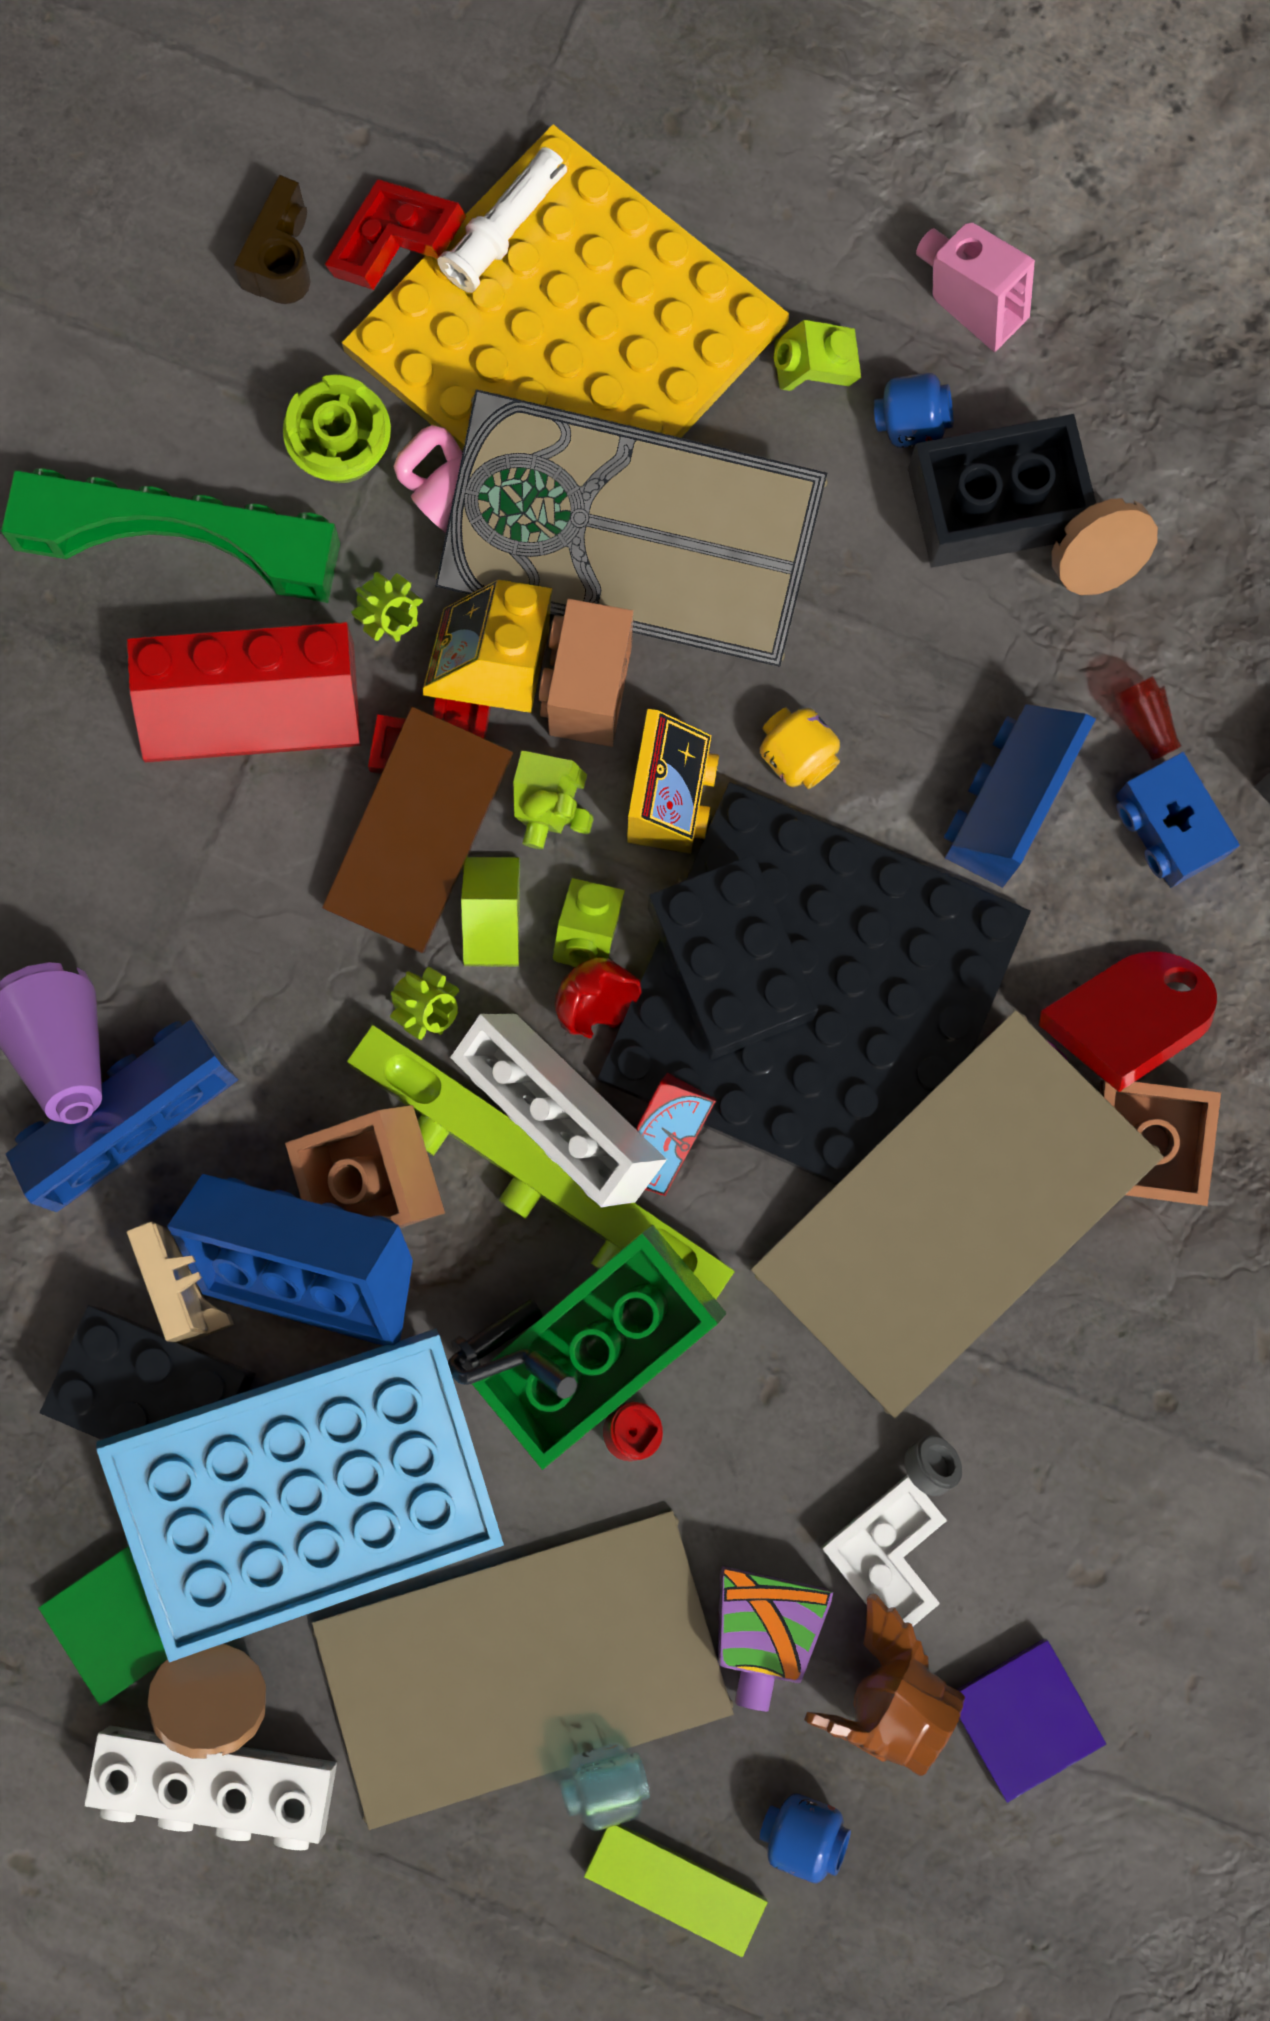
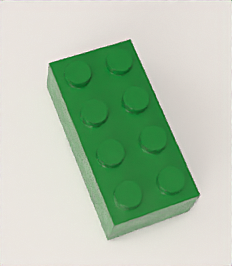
[472,1225,727,1470]

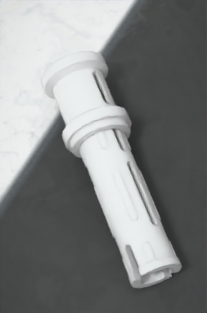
[437,147,567,293]

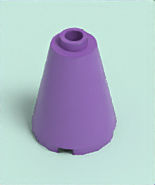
[0,962,102,1124]

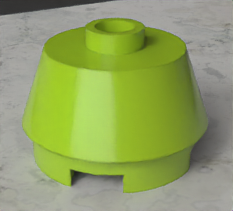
[283,375,391,483]

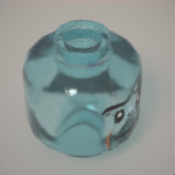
[560,1743,650,1831]

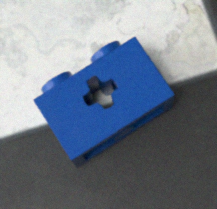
[1116,752,1240,888]

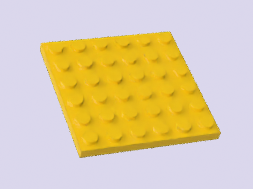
[342,124,789,451]

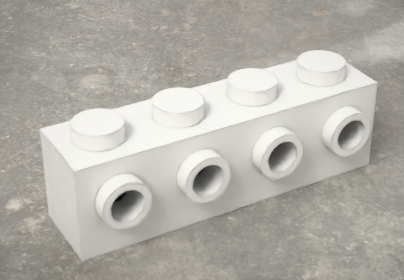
[450,1014,667,1207]
[85,1726,337,1850]

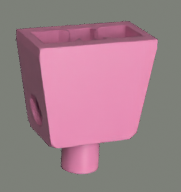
[916,223,1035,352]

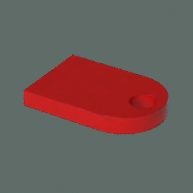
[1039,951,1217,1092]

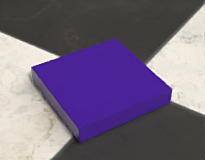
[956,1638,1107,1803]

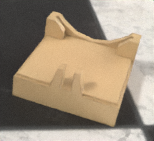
[126,1222,234,1344]

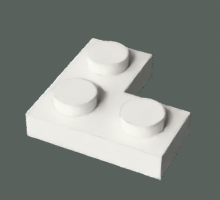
[820,1474,947,1626]

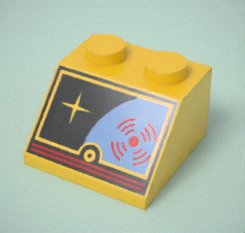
[423,580,552,713]
[627,709,719,854]

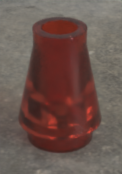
[1114,676,1182,761]

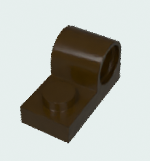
[234,175,311,304]

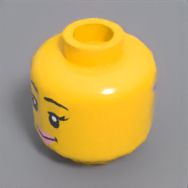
[760,707,840,789]

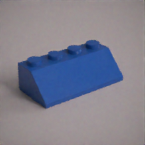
[5,1019,239,1212]
[167,1174,413,1346]

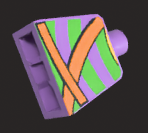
[718,1566,833,1712]

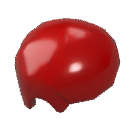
[555,957,642,1038]

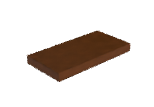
[322,707,514,953]

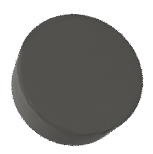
[905,1435,962,1496]

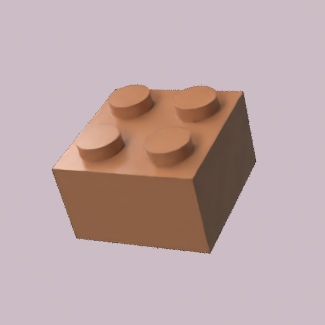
[539,599,634,747]
[1099,1079,1221,1206]
[285,1105,445,1228]

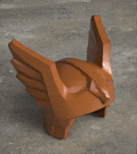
[804,1593,965,1776]

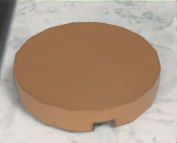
[1052,498,1158,595]
[148,1644,266,1759]

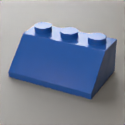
[943,704,1096,888]

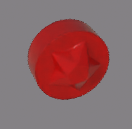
[603,1402,663,1462]

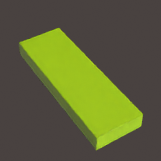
[584,1819,768,1958]

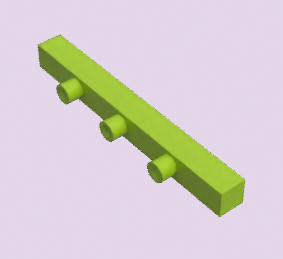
[347,1025,735,1299]

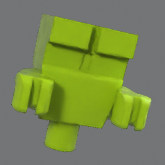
[513,751,594,850]

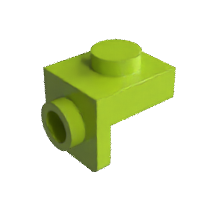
[774,320,861,391]
[553,878,625,967]

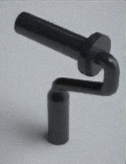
[448,1299,577,1399]

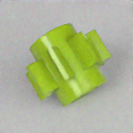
[351,572,423,642]
[390,967,459,1040]

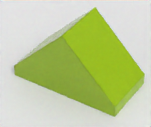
[461,857,520,967]

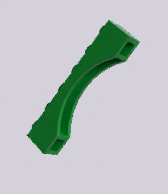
[1,468,340,603]

